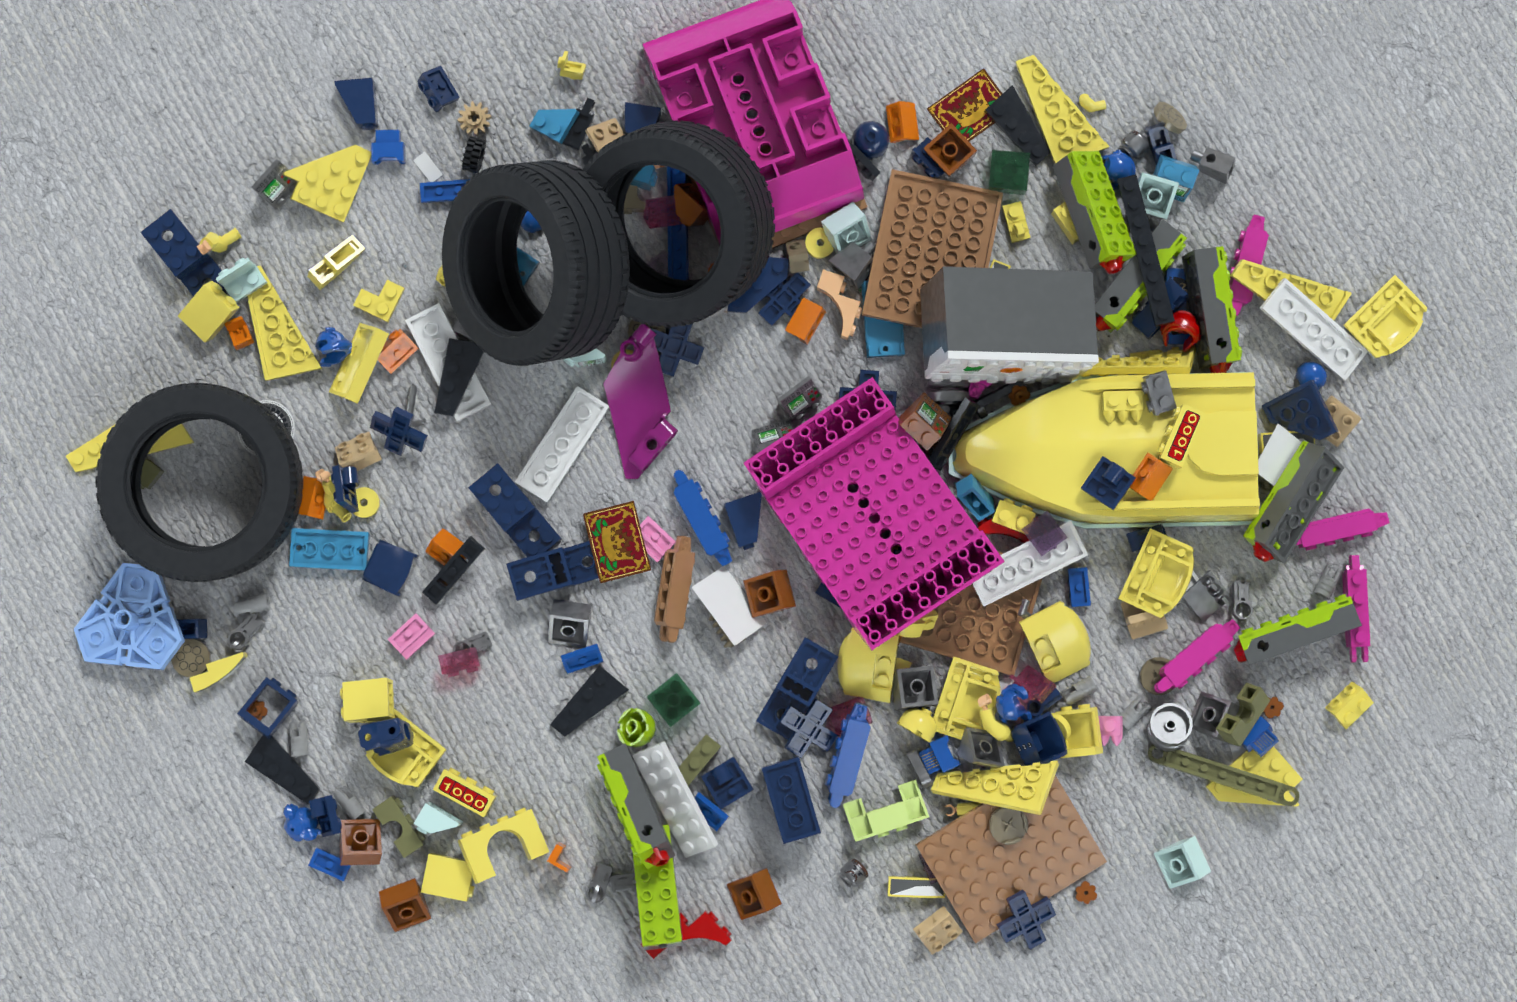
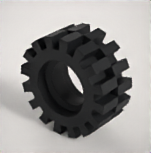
[462,136,486,173]

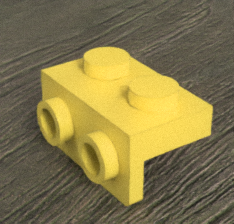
[992,498,1036,535]
[1325,682,1374,729]

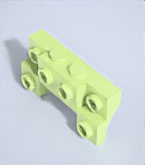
[843,780,929,842]

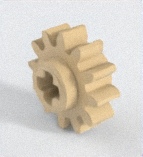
[457,101,492,136]

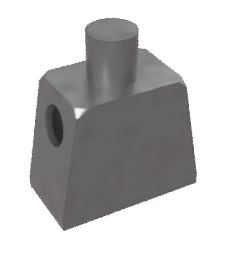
[1190,147,1235,184]
[829,241,875,289]

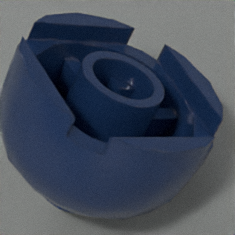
[851,121,889,160]

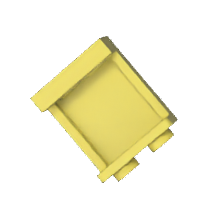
[1055,704,1103,758]

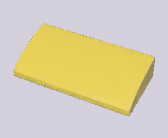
[329,323,389,404]

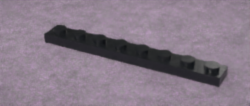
[1117,174,1175,327]

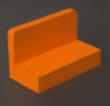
[886,101,919,143]
[785,298,826,345]
[1130,452,1173,501]
[298,476,326,520]
[425,528,467,566]
[547,842,572,873]

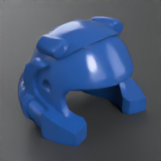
[315,327,352,367]
[996,684,1032,723]

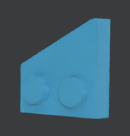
[529,109,580,144]

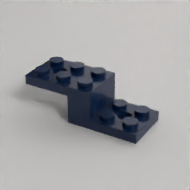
[140,209,228,297]
[468,463,562,557]
[506,541,599,601]
[756,637,838,740]

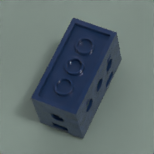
[761,756,821,844]

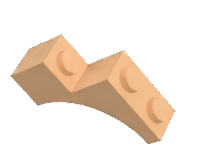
[817,269,862,340]

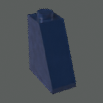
[334,78,379,130]
[724,491,762,550]

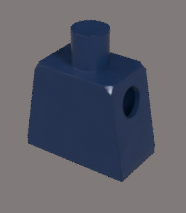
[625,102,661,135]

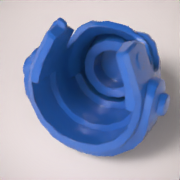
[1101,150,1136,190]

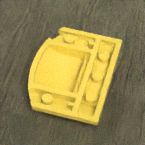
[1343,275,1427,358]
[1118,529,1194,618]
[1019,601,1091,686]
[837,627,900,703]
[933,656,1000,740]
[365,708,447,787]

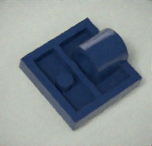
[1081,456,1136,511]
[331,465,359,513]
[701,756,754,809]
[309,795,342,837]

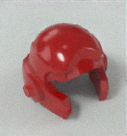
[1160,310,1201,351]

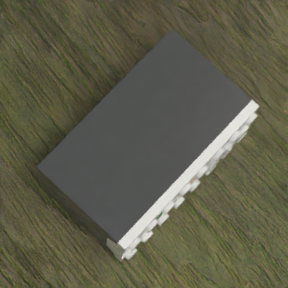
[920,266,1099,385]

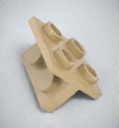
[585,118,625,152]
[1325,395,1361,447]
[335,432,382,471]
[1120,602,1168,639]
[913,906,963,955]

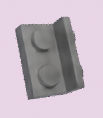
[1141,370,1176,416]

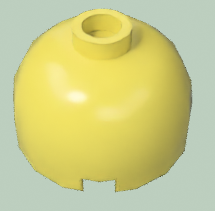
[897,707,937,743]

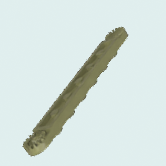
[1148,745,1300,806]

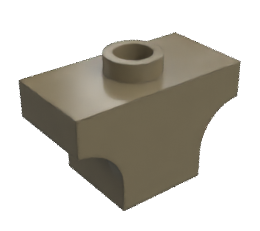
[624,185,647,214]
[785,239,810,273]

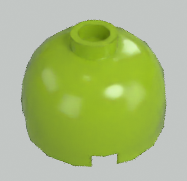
[617,708,656,747]

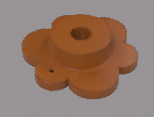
[1009,385,1031,406]
[1263,697,1284,718]
[247,700,268,721]
[1076,881,1097,904]

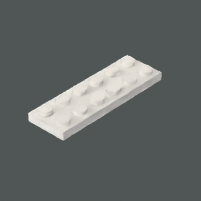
[1260,278,1368,381]
[405,303,492,422]
[515,386,609,503]
[973,521,1088,606]
[632,741,718,858]

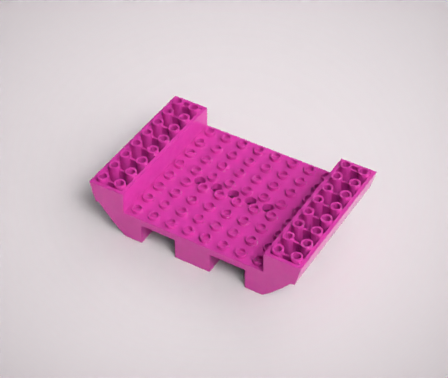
[642,0,864,246]
[744,377,1005,651]

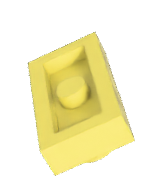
[1002,201,1031,243]

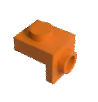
[224,316,254,350]

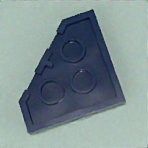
[727,257,788,313]
[1262,379,1339,440]

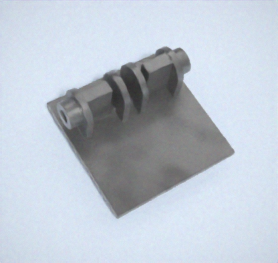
[1183,570,1231,622]

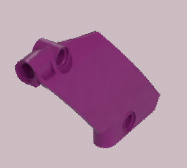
[603,323,678,479]

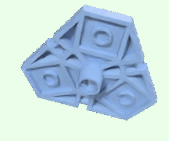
[74,563,185,670]

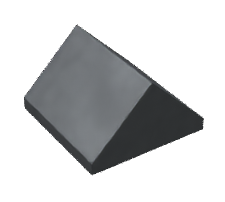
[957,727,1005,768]

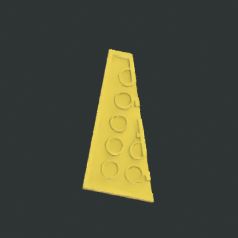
[1015,55,1110,164]
[1230,260,1352,320]
[247,266,322,381]
[1081,345,1196,377]
[66,424,194,472]
[931,761,1059,815]

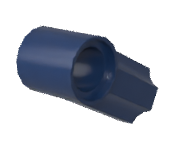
[1126,524,1167,552]
[1024,684,1062,717]

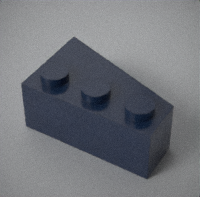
[1131,278,1189,340]

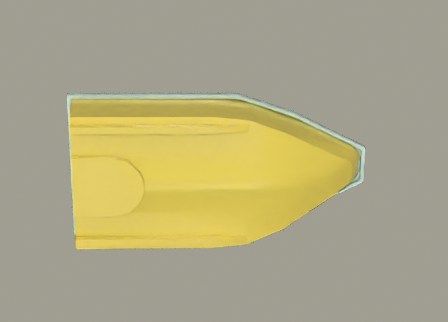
[948,372,1260,529]

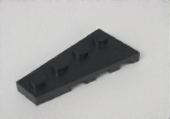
[984,85,1050,166]
[434,338,484,417]
[550,665,629,737]
[245,735,320,805]

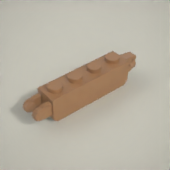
[654,536,695,643]

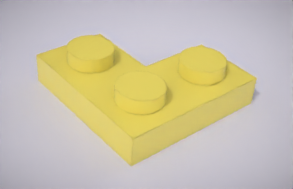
[353,280,405,322]

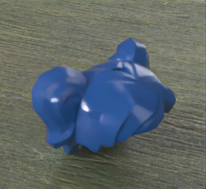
[283,804,322,842]

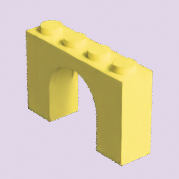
[458,808,549,884]

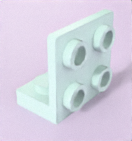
[216,258,267,303]

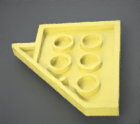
[282,145,371,222]
[1205,746,1303,806]

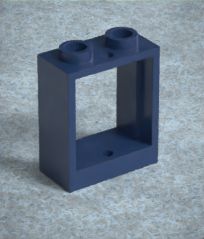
[237,677,298,739]

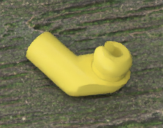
[1079,94,1106,112]

